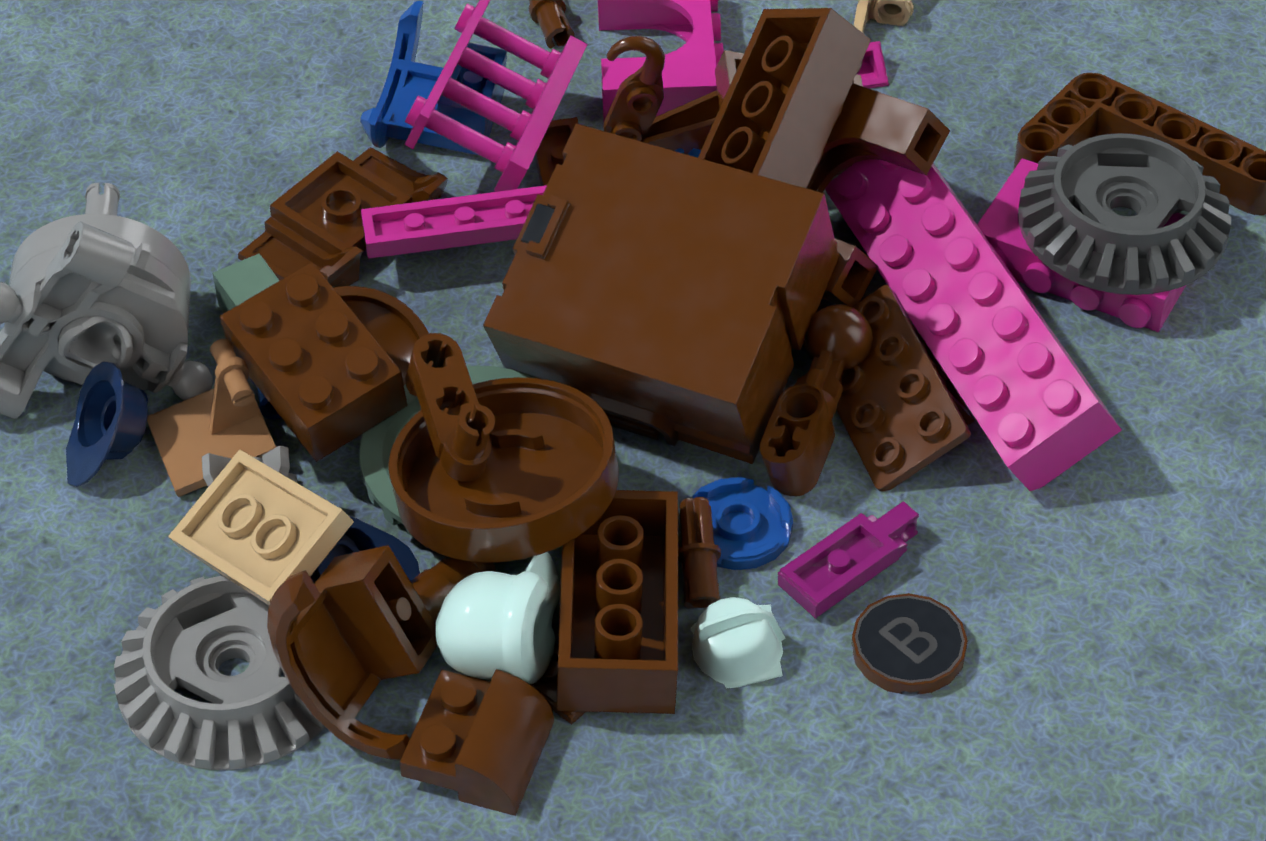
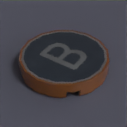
[851,593,968,695]

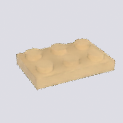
[168,449,354,605]

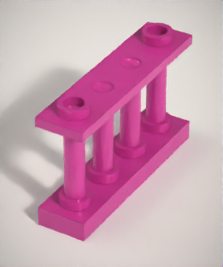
[404,0,588,192]

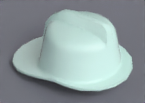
[690,597,785,688]

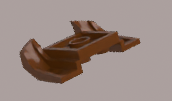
[238,147,448,288]

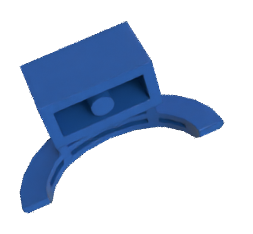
[360,1,507,156]

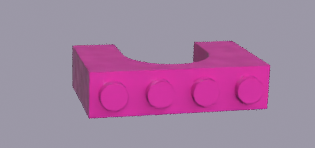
[597,0,724,122]
[977,158,1186,332]

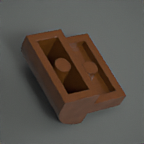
[399,669,554,816]

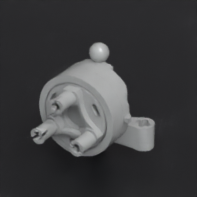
[0,183,213,419]

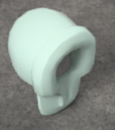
[435,552,561,685]

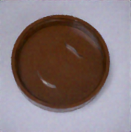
[389,377,619,562]

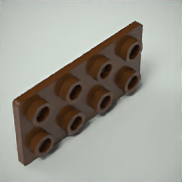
[803,285,974,491]

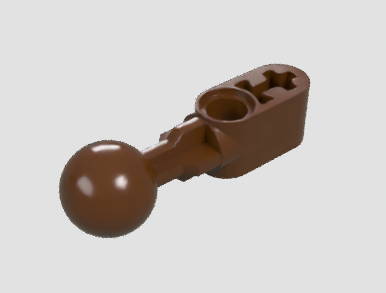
[760,305,873,497]

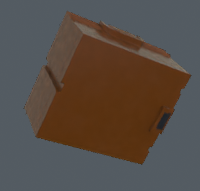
[483,123,840,464]

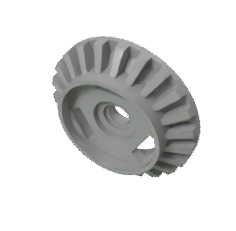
[114,575,325,770]

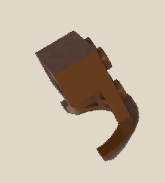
[267,545,438,761]

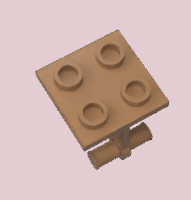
[147,339,276,497]

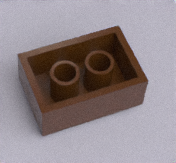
[220,262,408,462]

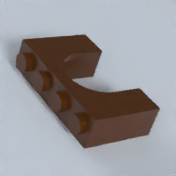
[807,83,950,307]

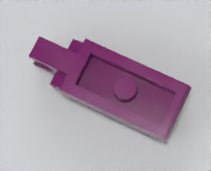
[778,501,919,619]

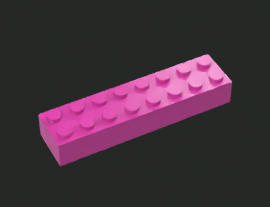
[825,159,1122,491]

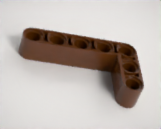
[1014,73,1266,215]

